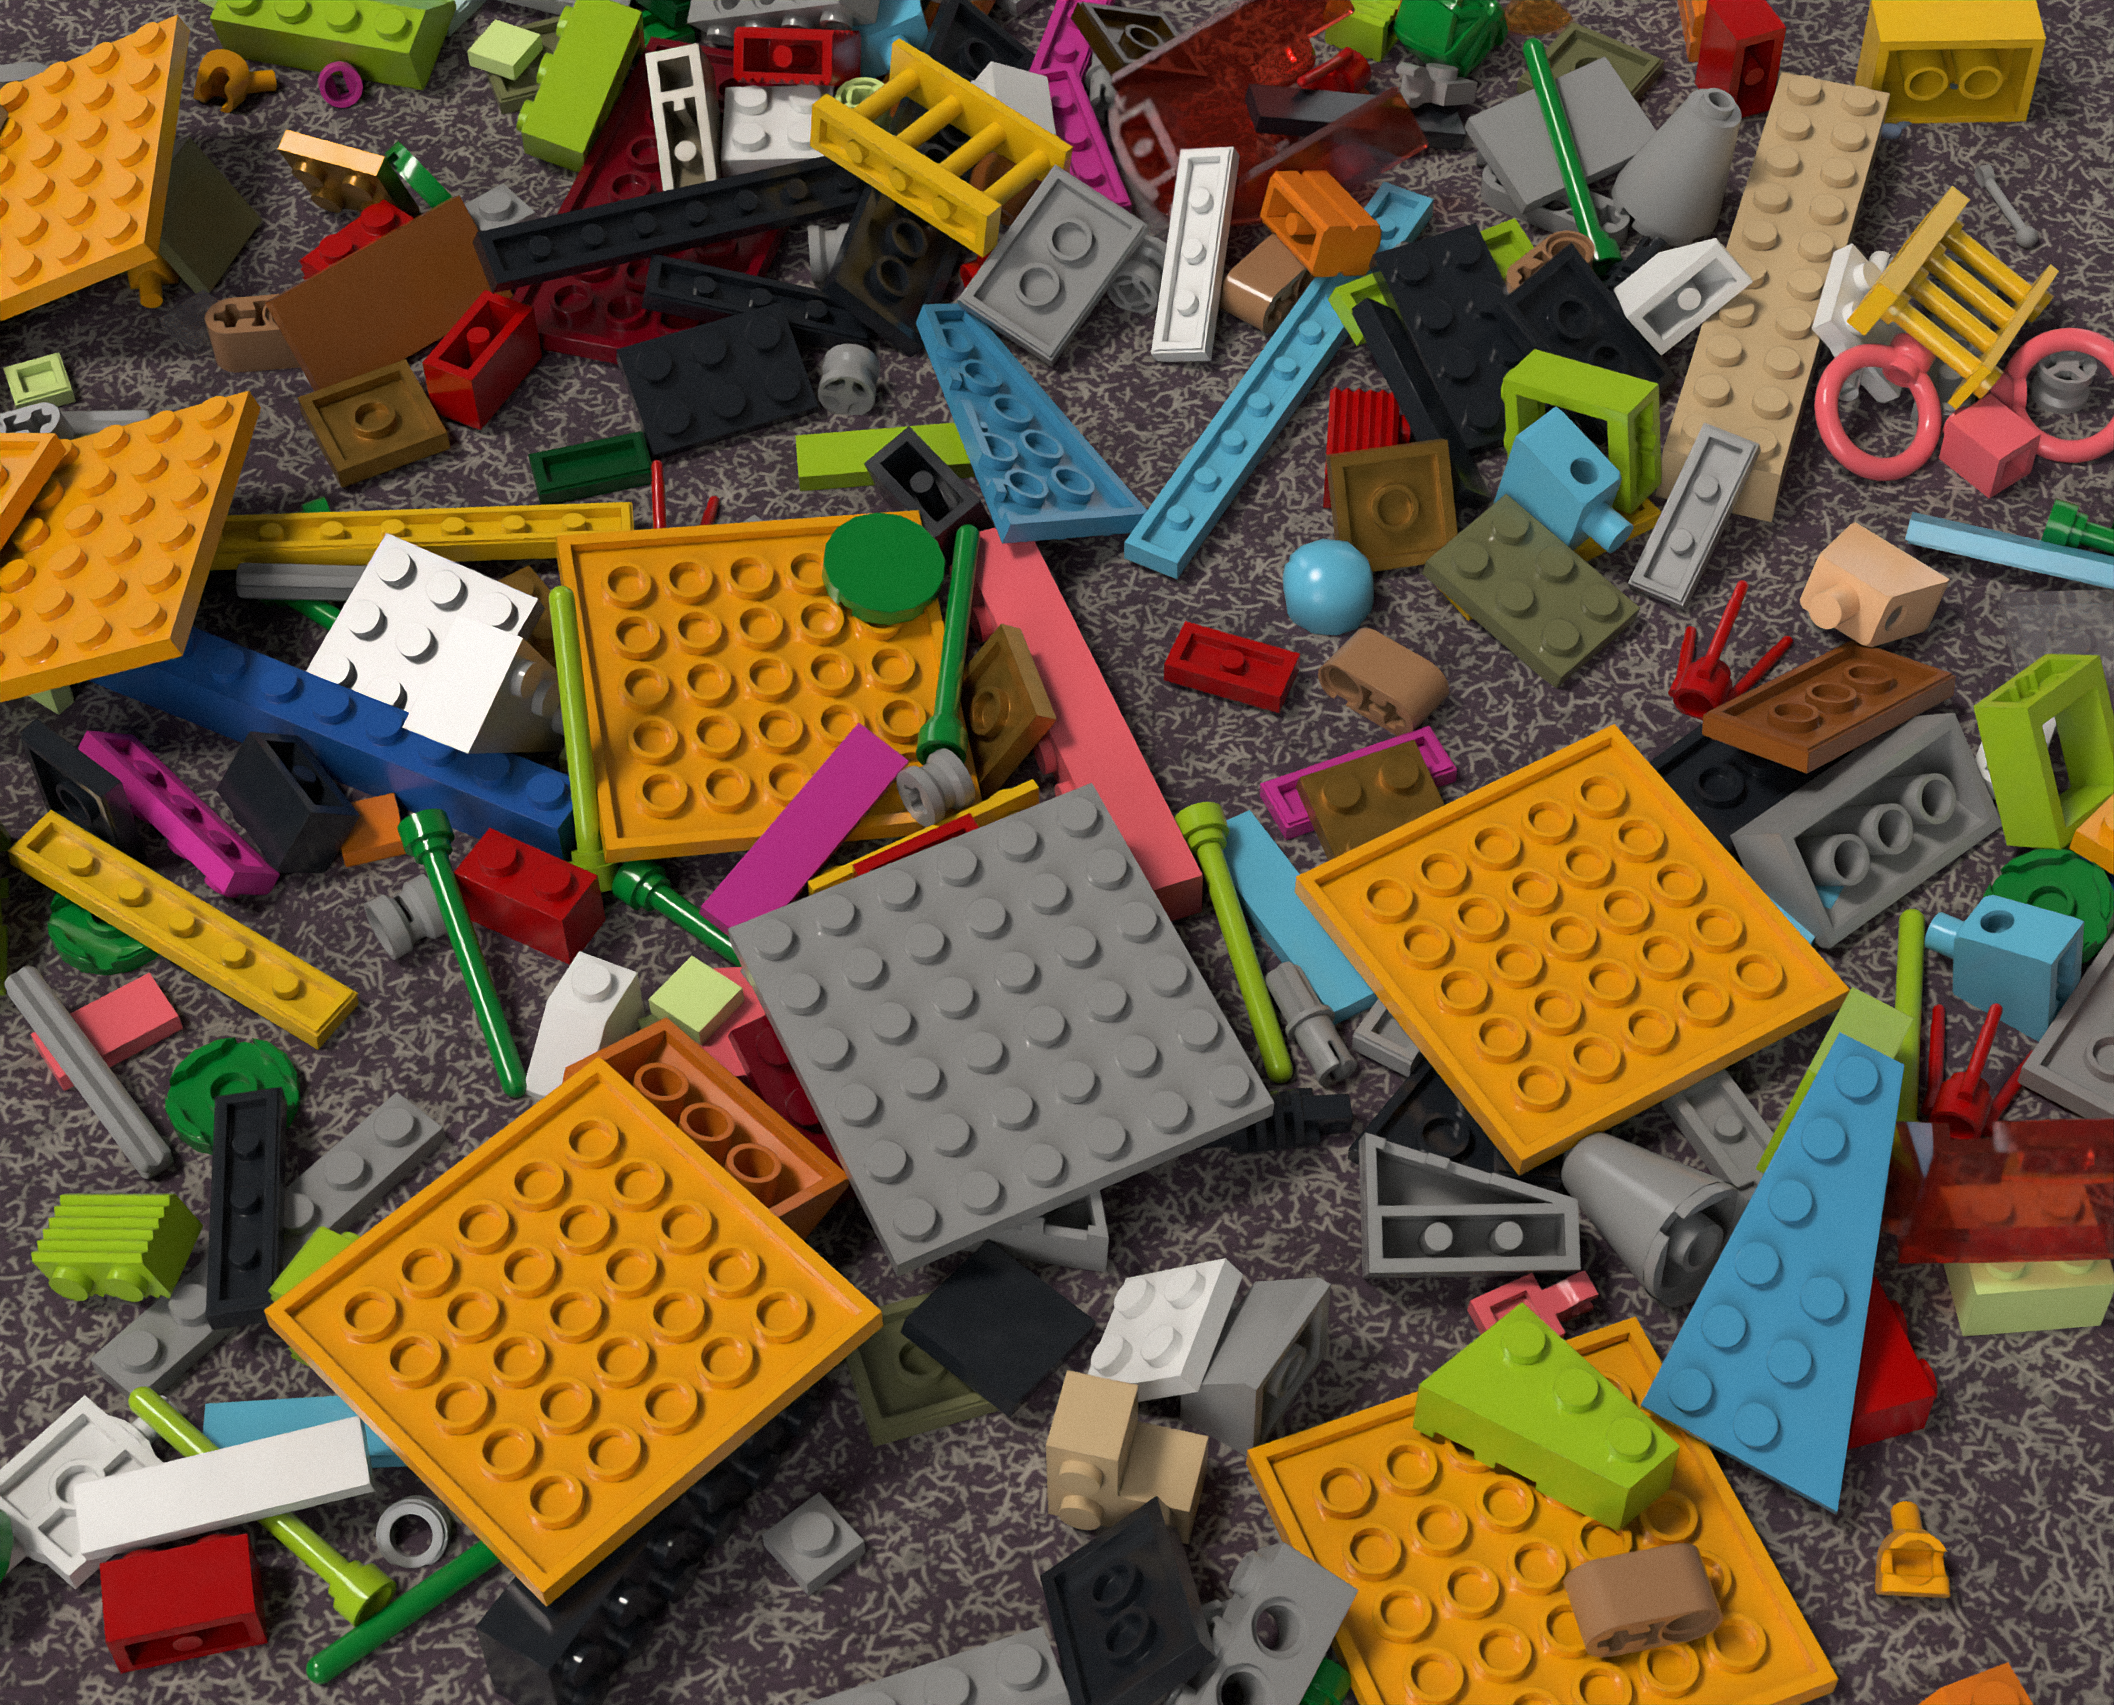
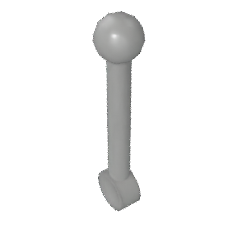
[1975,164,2038,248]

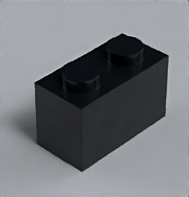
[864,426,995,568]
[216,731,360,874]

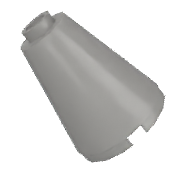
[1611,88,1742,247]
[1561,1132,1750,1308]

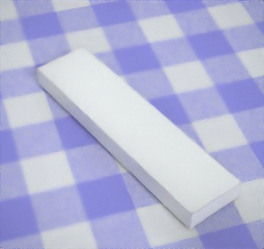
[1151,147,1240,362]
[73,1416,375,1561]

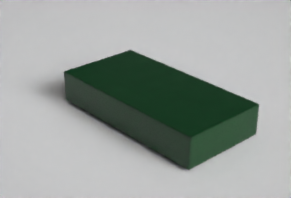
[528,431,652,505]

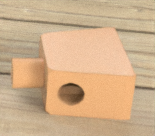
[1800,522,1950,647]

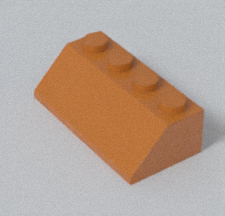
[562,1017,849,1241]

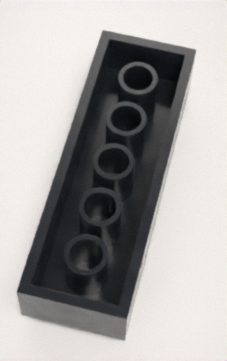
[475,1381,822,1705]

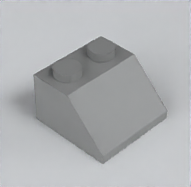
[1180,1277,1331,1456]

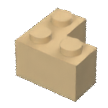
[1046,1370,1209,1544]

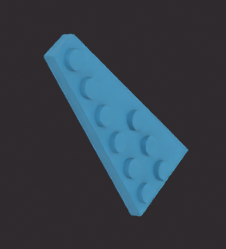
[916,303,1147,544]
[1640,1032,1904,1514]

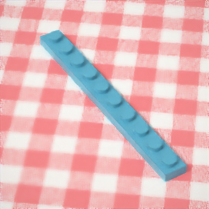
[1124,182,1434,579]

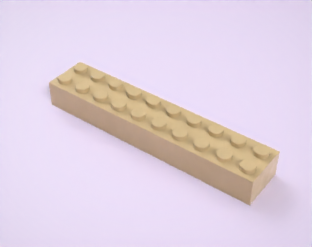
[1656,72,1890,522]

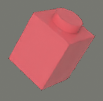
[1939,394,2041,499]

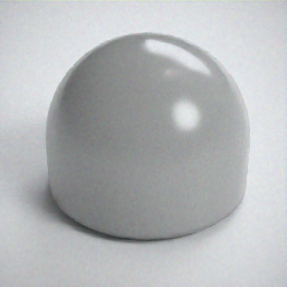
[376,1495,452,1568]

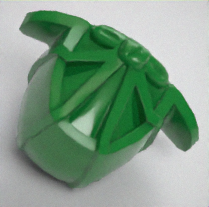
[1393,0,1508,77]

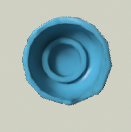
[1283,539,1374,636]

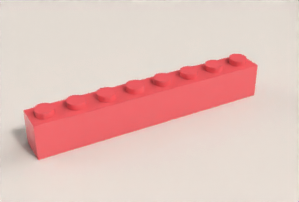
[949,527,1203,921]

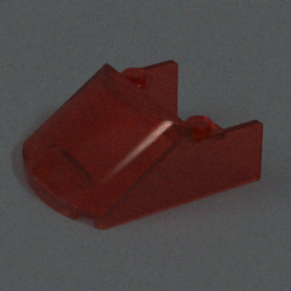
[1108,0,1429,227]
[1879,1118,2114,1263]

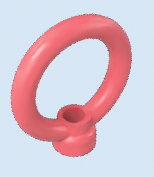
[1984,328,2114,463]
[1814,333,1942,481]

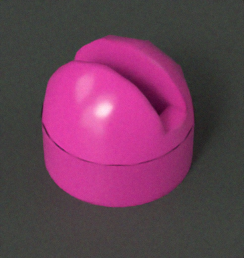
[318,61,363,108]

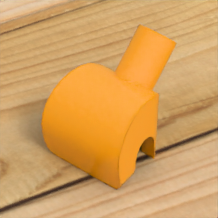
[193,49,277,113]
[127,252,179,308]
[1875,1501,1951,1598]

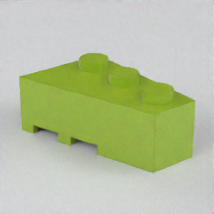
[516,0,645,172]
[1413,1302,1680,1532]

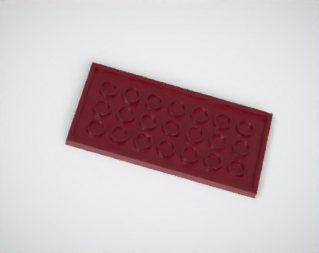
[512,36,841,364]

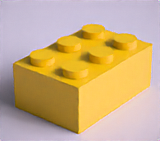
[1855,0,2046,124]

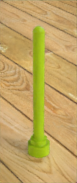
[549,586,618,892]
[1174,802,1293,1083]
[1888,909,1930,1176]
[128,1386,397,1627]

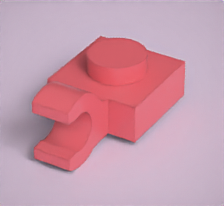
[1467,1271,1599,1339]

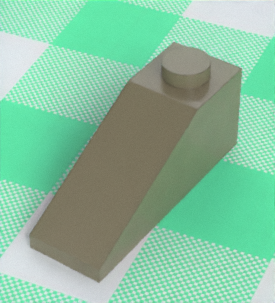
[645,43,721,191]

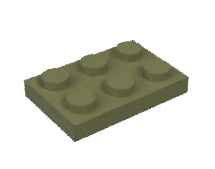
[1422,494,1640,688]

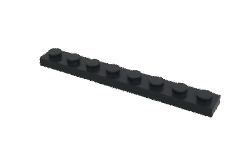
[472,156,866,294]

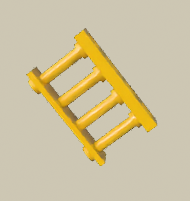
[810,38,1073,258]
[1846,186,2059,410]

